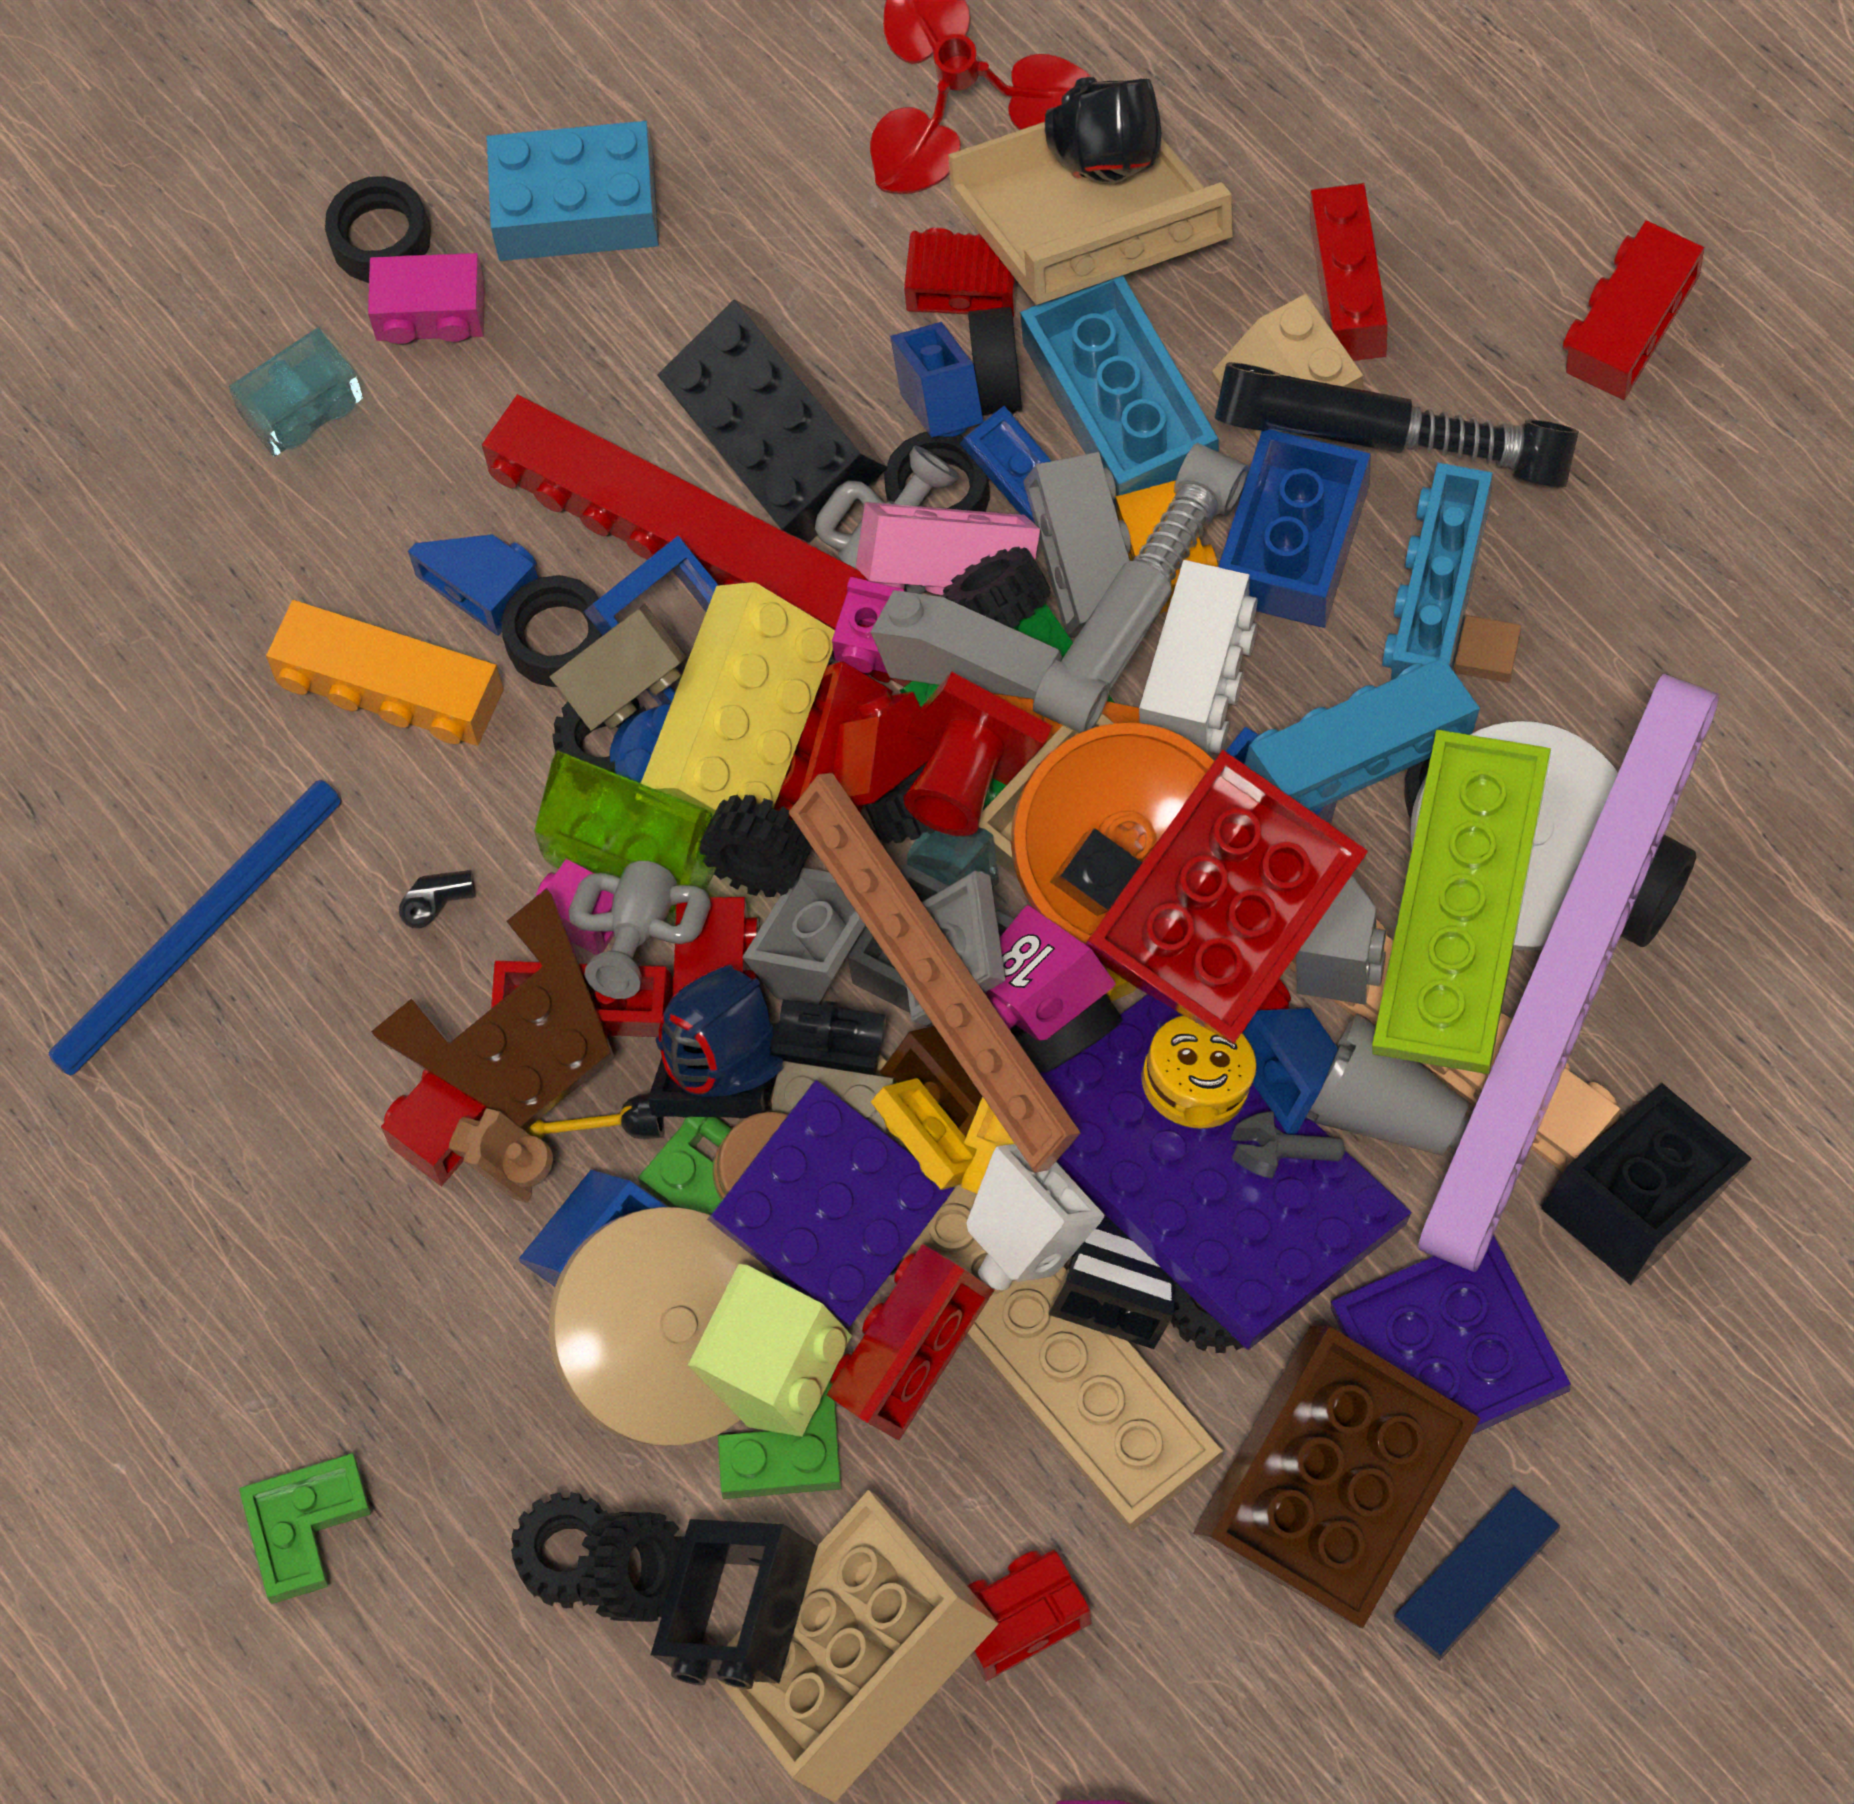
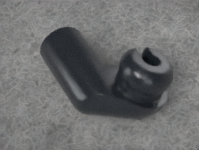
[399,870,475,929]

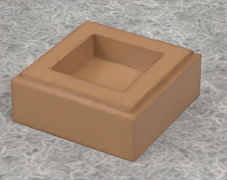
[1455,615,1522,683]

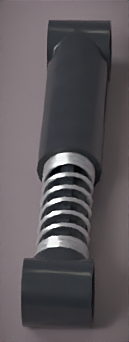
[1215,362,1579,487]

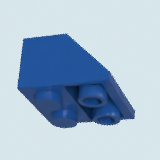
[519,1170,667,1287]

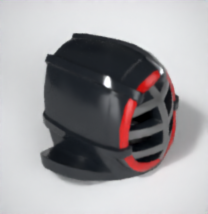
[1045,77,1162,183]

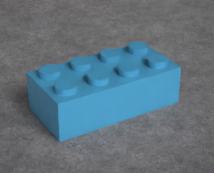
[1020,275,1219,507]

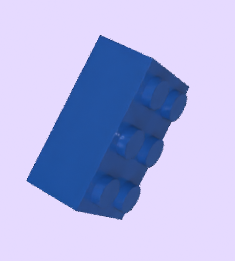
[1218,429,1371,628]

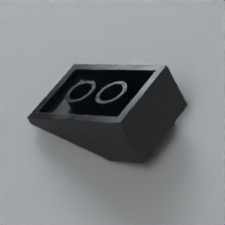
[1541,1083,1752,1286]

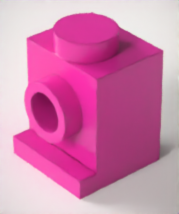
[832,577,905,673]

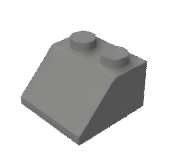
[742,868,866,1005]
[1296,875,1386,1005]

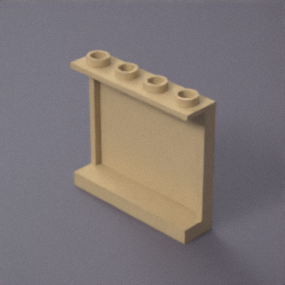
[948,122,1233,305]

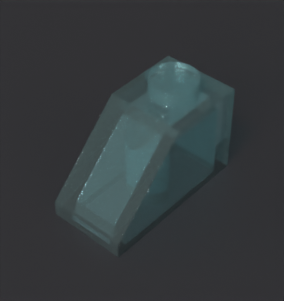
[907,827,999,889]

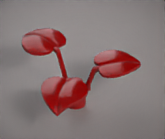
[870,0,1091,194]

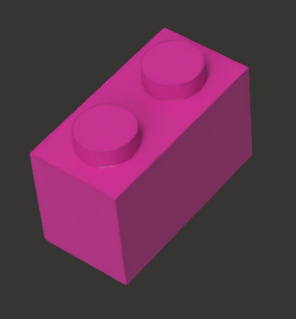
[368,253,485,344]

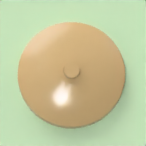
[549,1207,773,1446]

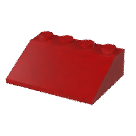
[1086,749,1368,1044]

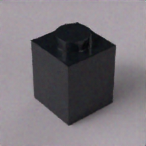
[1050,828,1142,916]

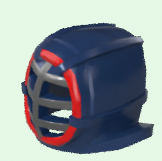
[655,965,783,1097]

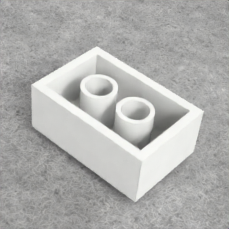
[1139,560,1258,757]

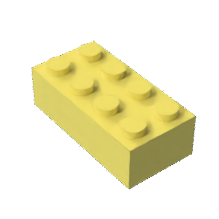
[638,582,835,828]

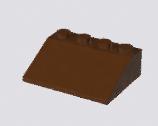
[1193,1326,1481,1629]

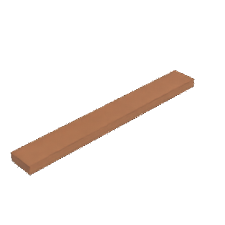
[788,773,1081,1173]

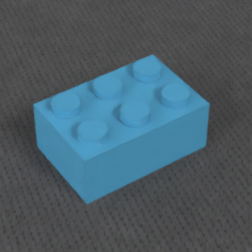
[487,121,659,261]

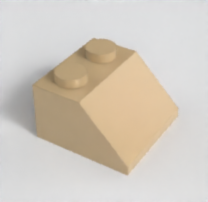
[1212,294,1363,442]

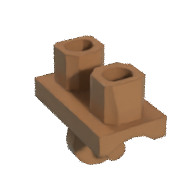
[449,1108,553,1203]

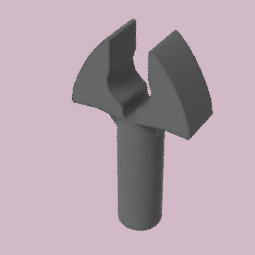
[1231,1111,1345,1179]

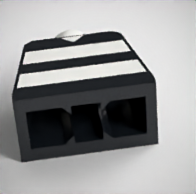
[1048,1216,1174,1350]

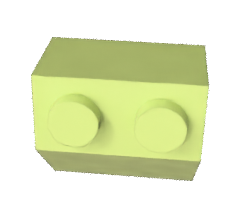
[688,1264,852,1437]

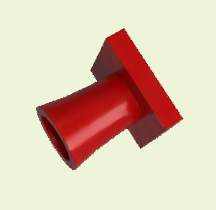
[904,671,1053,836]

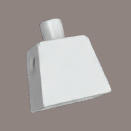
[966,1144,1105,1290]

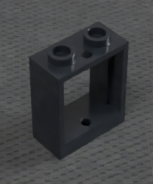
[650,1519,818,1689]

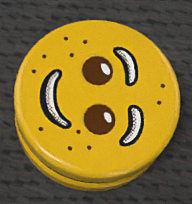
[1142,1015,1256,1128]

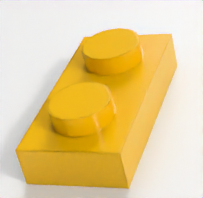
[871,1078,976,1190]

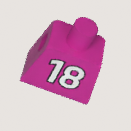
[985,905,1116,1041]

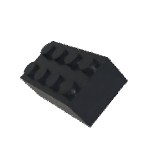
[657,299,888,543]

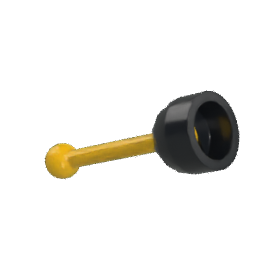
[525,1093,664,1140]

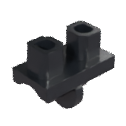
[771,999,887,1075]

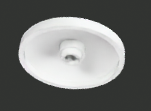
[1410,721,1618,951]

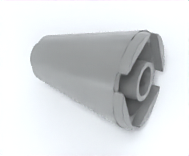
[1306,1013,1470,1156]

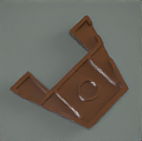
[371,888,614,1131]

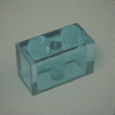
[228,327,363,457]

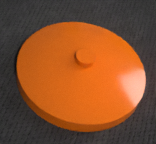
[1011,723,1214,945]

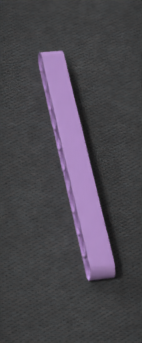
[1418,674,1719,1272]

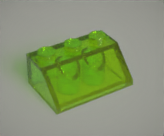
[534,750,717,913]

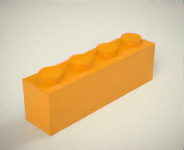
[266,599,504,746]

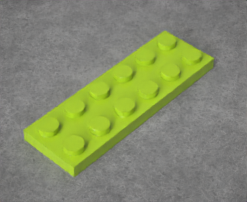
[1372,729,1551,1074]

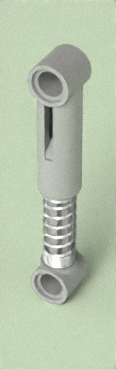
[1033,443,1249,733]

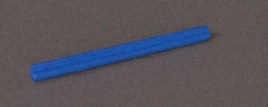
[48,780,340,1076]

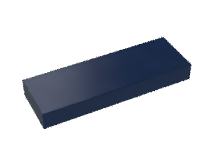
[1394,1487,1560,1661]

